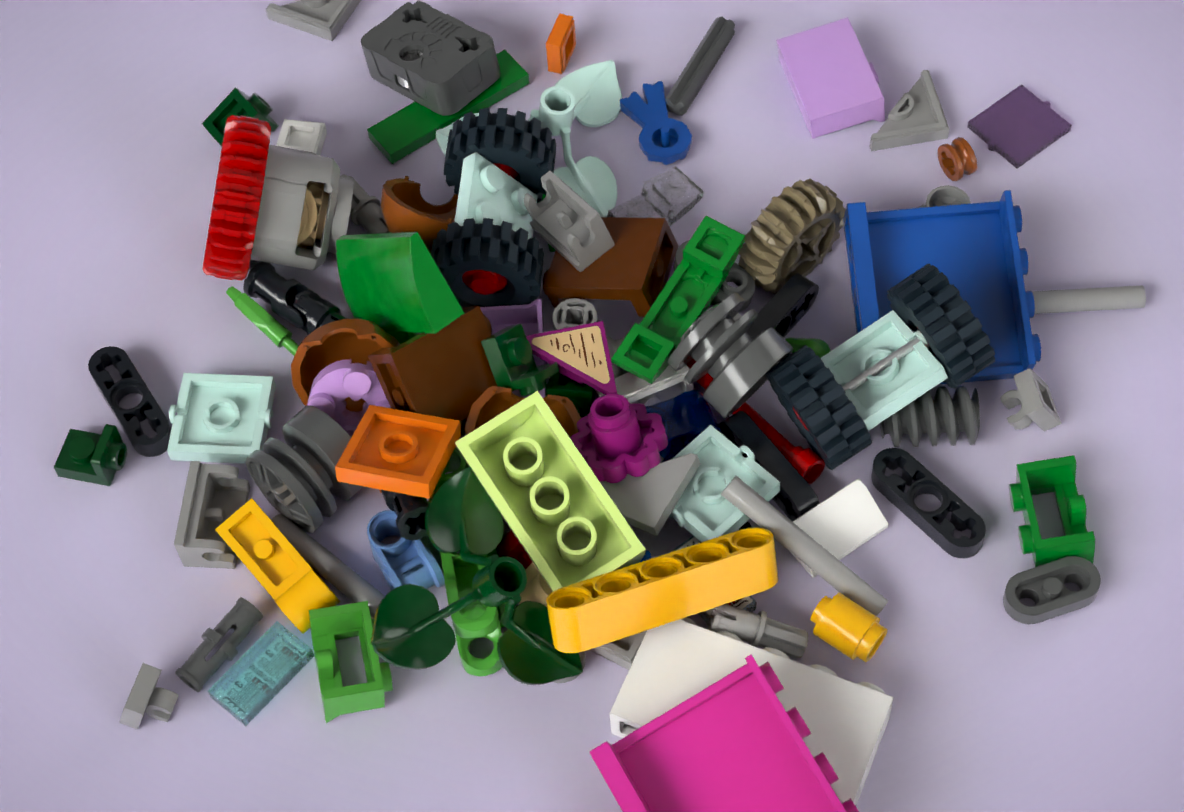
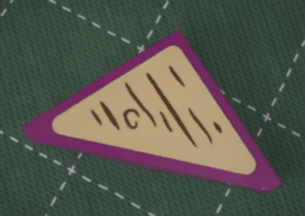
[526,321,617,395]

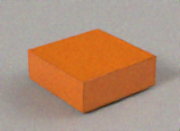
[546,13,576,74]

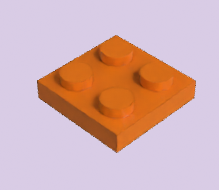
[335,405,461,499]

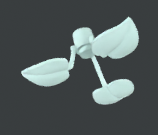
[436,60,622,217]

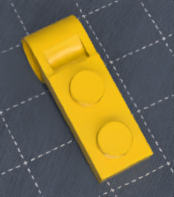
[215,498,340,634]

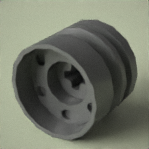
[668,292,794,419]
[245,406,364,533]

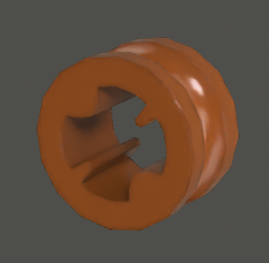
[937,137,977,181]

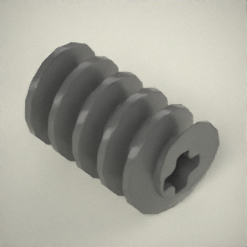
[880,386,980,447]

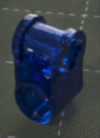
[645,390,722,462]

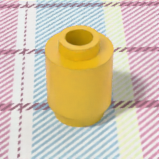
[810,592,888,663]

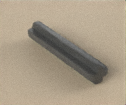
[665,16,735,116]

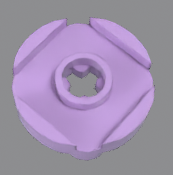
[307,359,391,437]

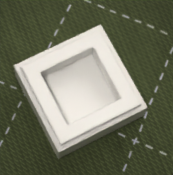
[276,119,327,156]

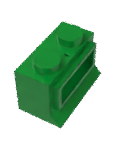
[1009,455,1095,567]

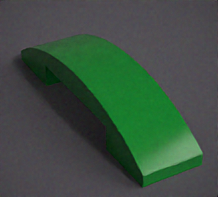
[611,216,745,384]

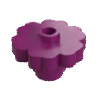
[570,394,668,483]

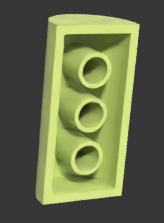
[455,391,646,592]

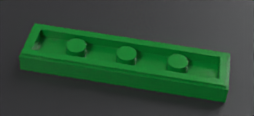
[367,49,530,164]

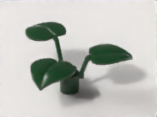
[371,467,583,685]

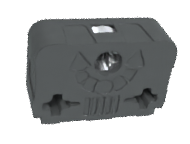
[360,1,501,116]

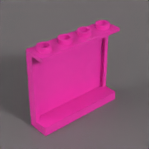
[589,654,859,812]

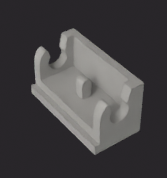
[524,171,615,272]
[174,461,250,569]

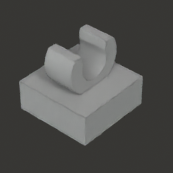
[1000,368,1061,432]
[119,663,178,729]

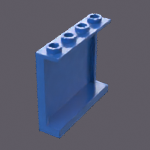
[843,190,1041,385]

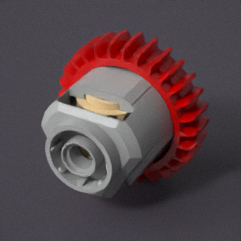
[202,115,354,281]

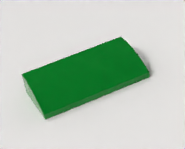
[336,232,464,334]

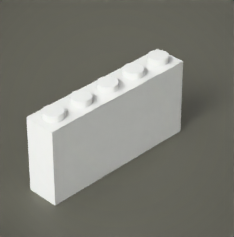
[610,617,893,806]

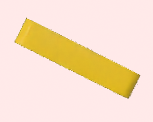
[546,527,778,653]

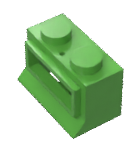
[309,601,393,723]

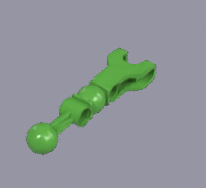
[428,447,503,676]

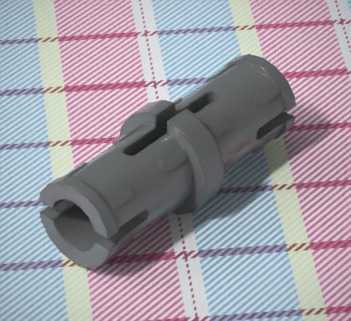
[175,597,263,692]

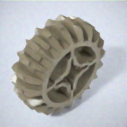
[738,178,846,294]

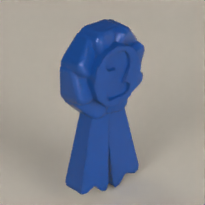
[620,81,692,165]

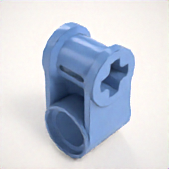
[367,510,445,590]

